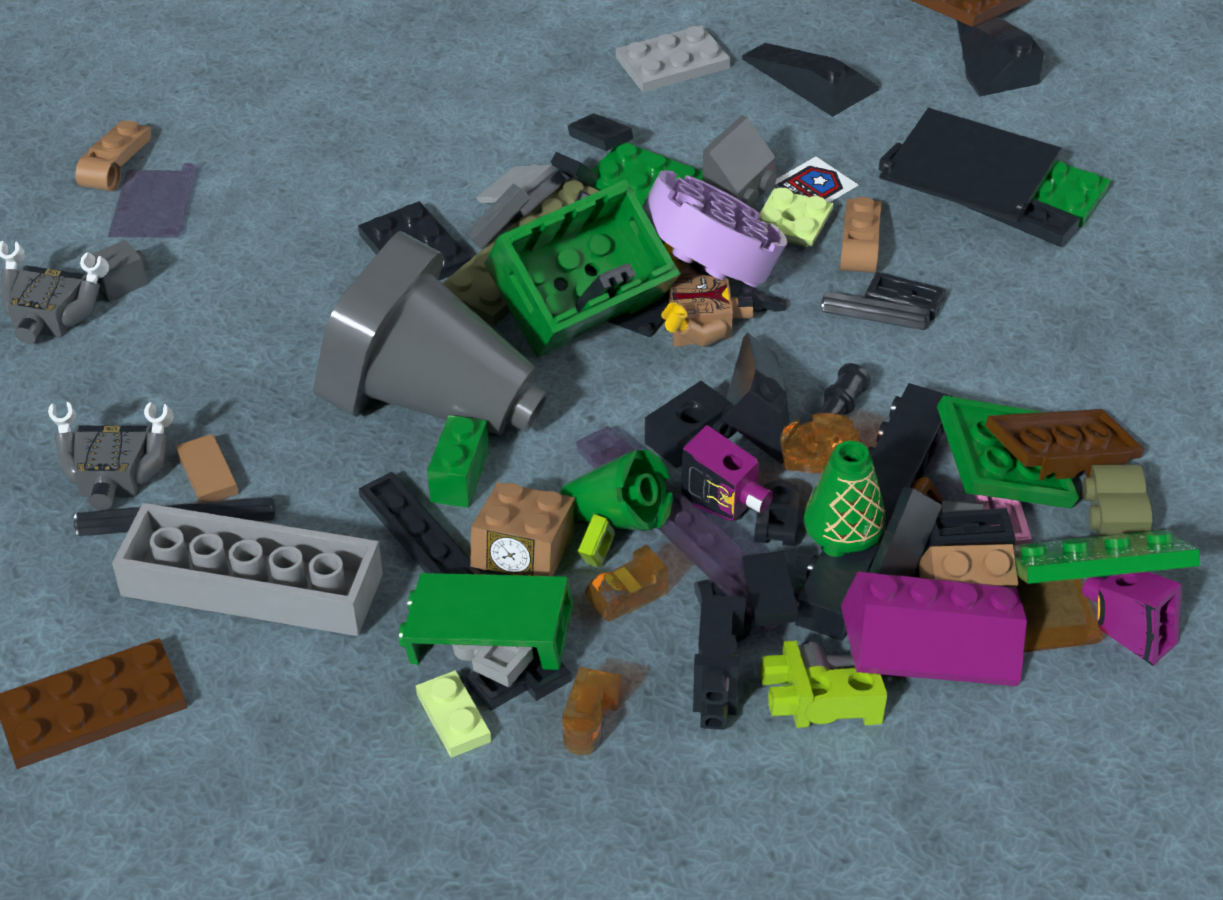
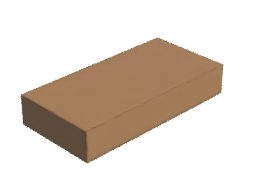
[175,434,239,502]

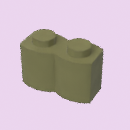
[1083,465,1152,536]

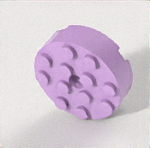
[642,170,787,287]

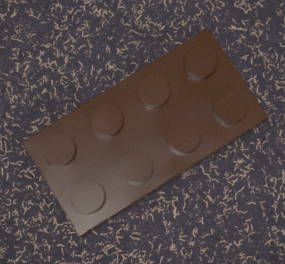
[0,638,187,769]

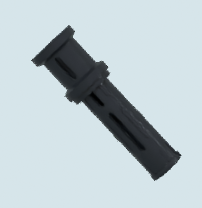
[795,363,871,461]

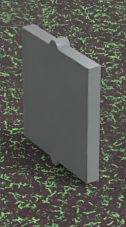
[476,164,555,203]

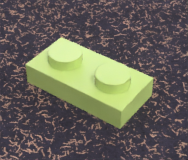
[416,670,491,758]

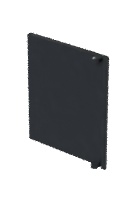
[879,108,1062,222]

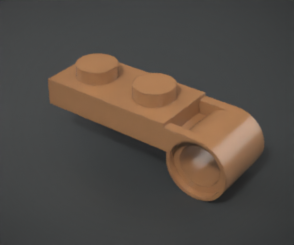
[75,121,151,192]
[840,197,881,273]

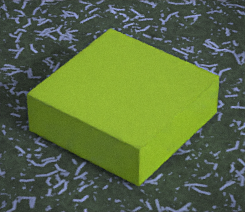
[578,514,616,568]

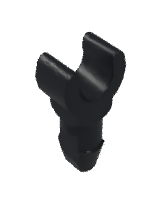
[741,285,787,312]

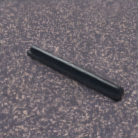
[74,497,276,536]

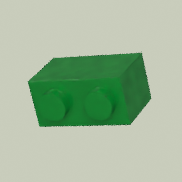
[427,415,489,508]

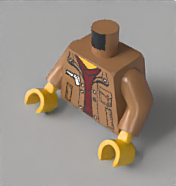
[661,242,753,347]

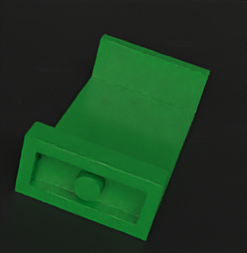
[399,573,574,670]

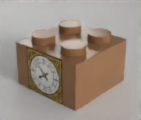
[470,482,575,576]

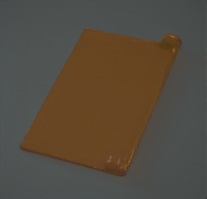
[1016,575,1104,653]

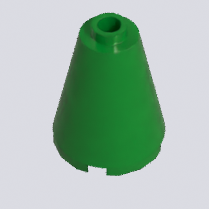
[560,450,673,531]

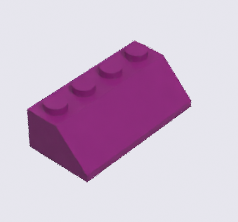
[841,572,1027,686]

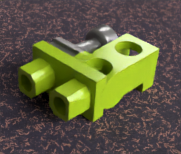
[759,640,887,728]

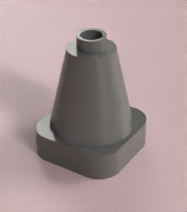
[313,231,548,436]

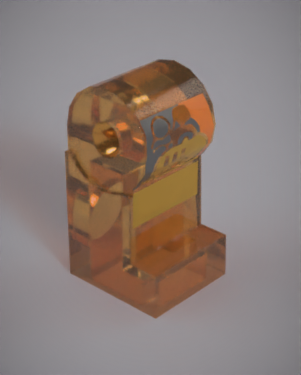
[585,544,668,622]
[562,666,622,756]

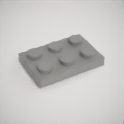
[616,25,730,92]

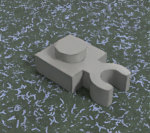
[452,645,534,687]

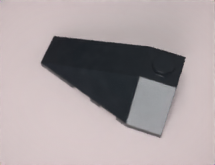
[956,16,1044,97]

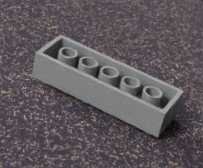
[112,503,383,636]

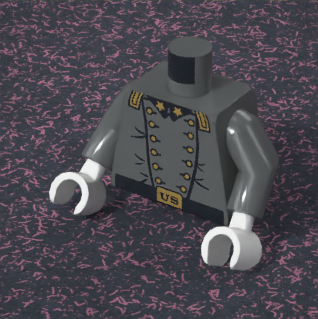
[0,241,109,344]
[48,402,174,510]

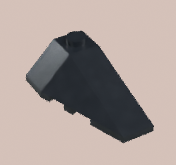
[742,43,879,117]
[721,333,791,464]

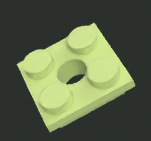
[757,188,833,247]

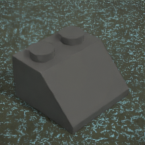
[703,115,777,208]

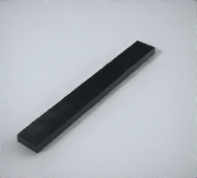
[358,472,572,701]

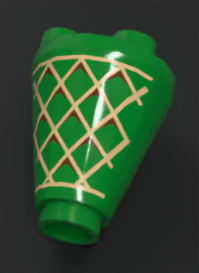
[804,441,887,557]

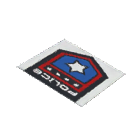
[775,157,858,202]

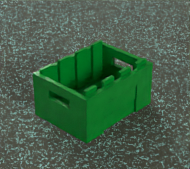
[484,179,680,358]

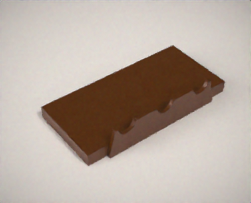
[985,409,1145,481]

